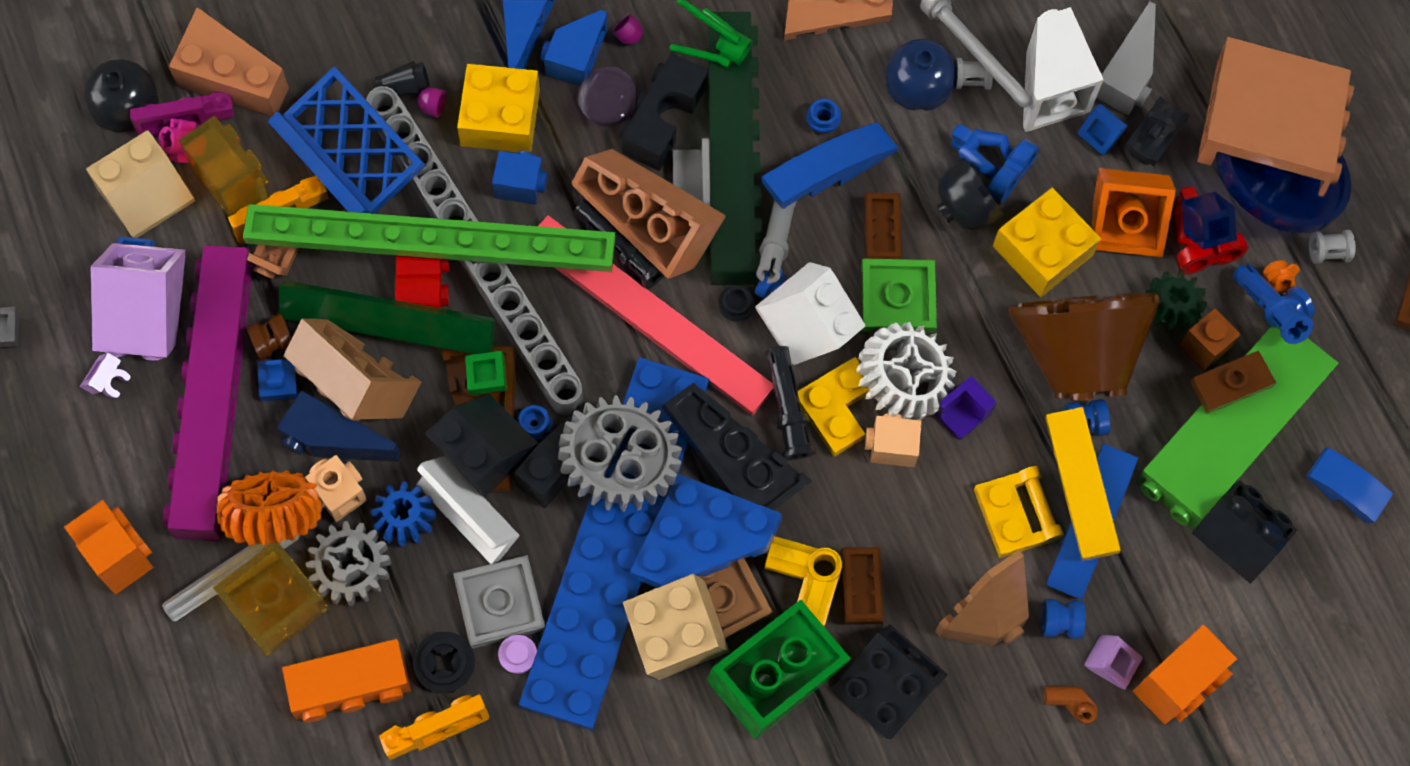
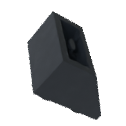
[1192,481,1298,584]

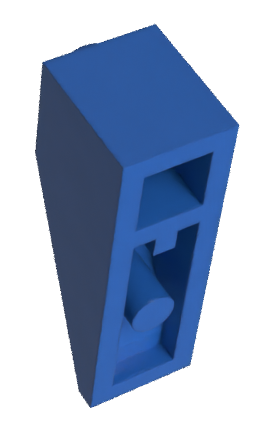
[503,0,556,69]

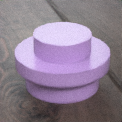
[498,635,537,674]

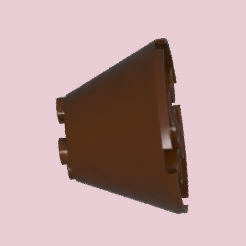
[1008,293,1160,401]

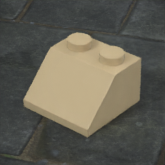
[86,130,195,238]

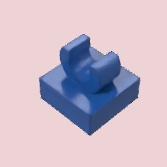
[1077,104,1127,156]
[258,359,298,402]

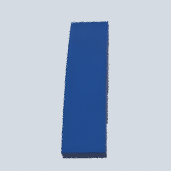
[762,122,898,209]
[1046,443,1138,600]

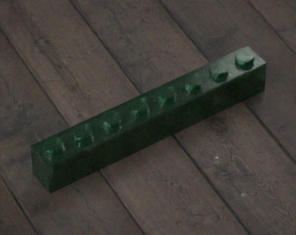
[708,12,762,286]

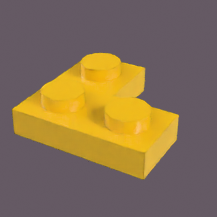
[798,357,870,457]

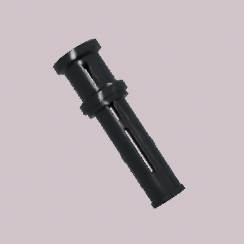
[573,199,664,289]
[765,346,816,460]

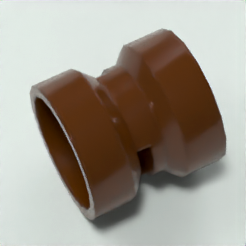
[246,314,292,361]

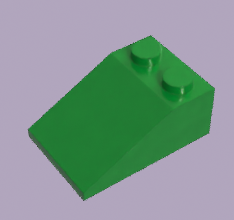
[706,599,851,741]

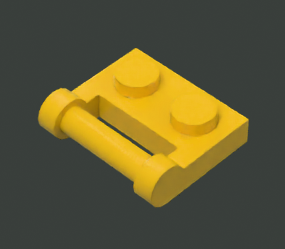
[974,466,1064,558]

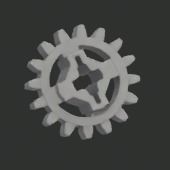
[306,521,391,606]

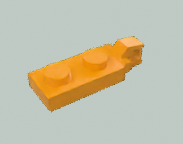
[228,176,329,245]
[379,694,490,760]

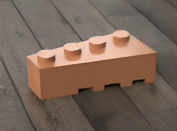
[571,149,726,279]

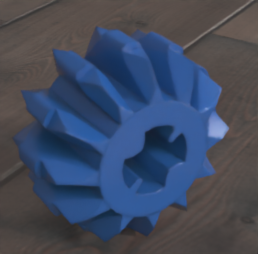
[370,481,436,548]

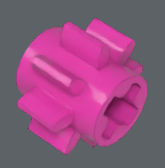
[158,119,204,164]

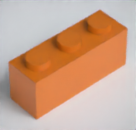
[282,639,411,723]

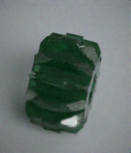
[1145,270,1207,333]

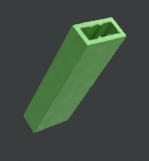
[1135,326,1339,530]

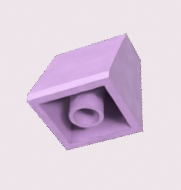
[91,243,185,360]

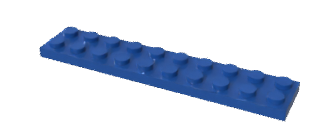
[519,357,709,731]

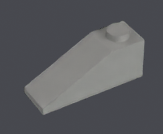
[1096,1,1156,116]

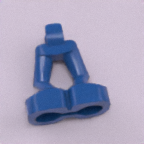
[951,125,1040,204]

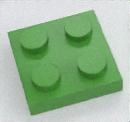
[861,259,937,333]

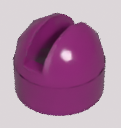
[612,14,643,44]
[417,88,446,118]

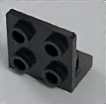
[833,624,948,739]

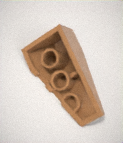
[935,550,1029,647]

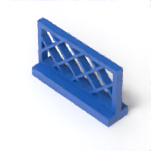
[268,66,426,214]

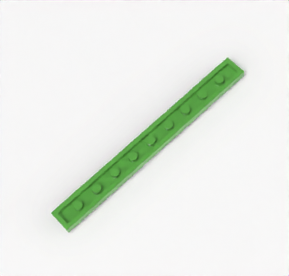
[243,204,615,272]

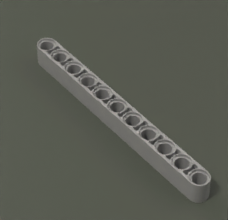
[366,86,583,416]

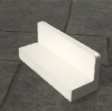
[416,456,520,564]

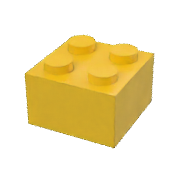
[457,64,540,153]
[993,187,1101,298]

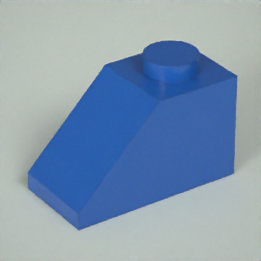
[540,10,608,88]

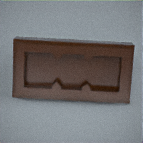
[863,193,902,259]
[1190,350,1276,414]
[841,547,884,625]

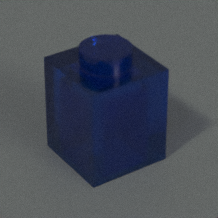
[1182,192,1237,250]

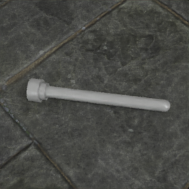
[920,0,1032,108]

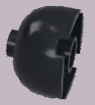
[85,59,159,133]
[936,157,1004,230]

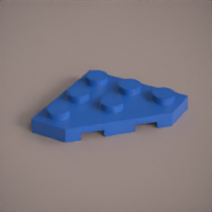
[630,474,782,588]

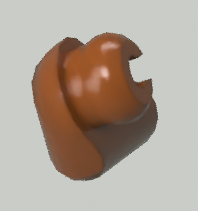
[1044,686,1098,725]

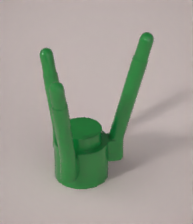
[669,0,753,68]

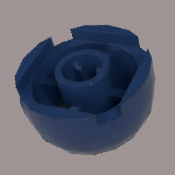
[885,39,956,111]

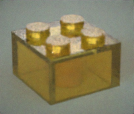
[178,116,269,217]
[213,542,329,657]

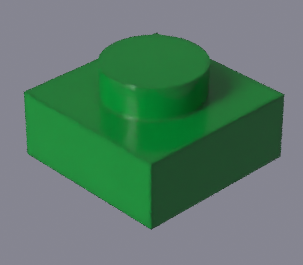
[465,351,507,396]

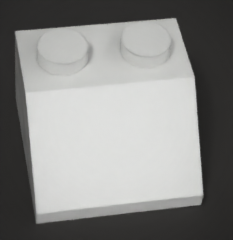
[755,262,866,365]

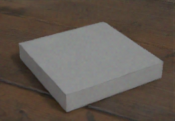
[453,555,545,649]

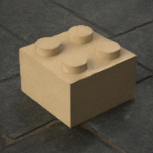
[623,574,730,680]

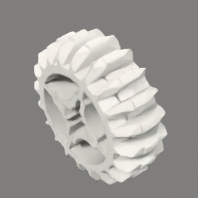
[856,322,957,420]

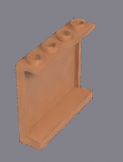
[1197,37,1354,196]

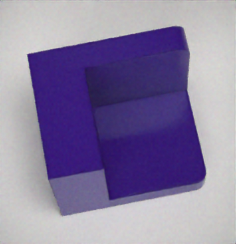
[934,376,997,440]

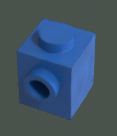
[492,151,548,205]

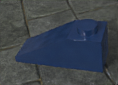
[277,391,401,462]

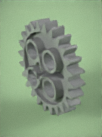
[558,396,682,512]

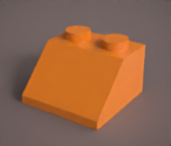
[1092,168,1176,257]

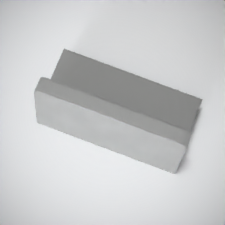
[673,138,710,206]

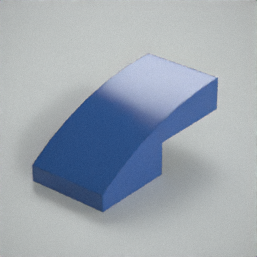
[1306,448,1393,523]

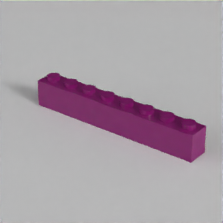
[163,246,254,541]

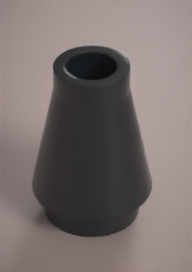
[375,61,430,96]

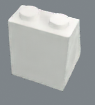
[1023,7,1103,132]

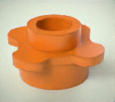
[1261,260,1300,294]

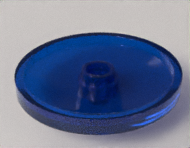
[1216,152,1351,233]

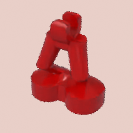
[1174,186,1249,274]

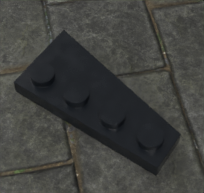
[662,383,812,510]

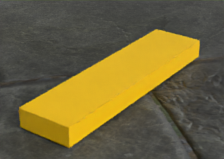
[1045,407,1121,561]

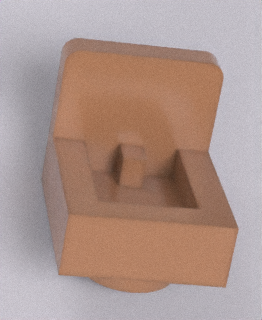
[246,245,299,279]

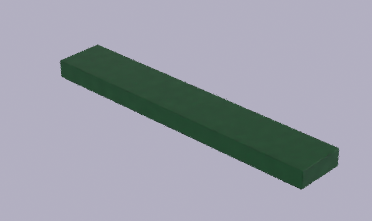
[279,280,495,354]

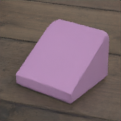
[1084,634,1143,690]

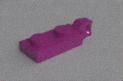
[130,92,235,138]

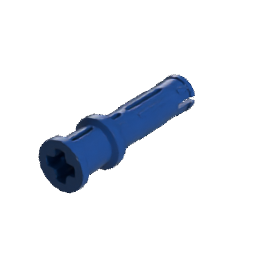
[1233,263,1313,344]

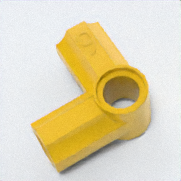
[765,536,842,627]

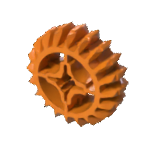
[216,470,322,546]

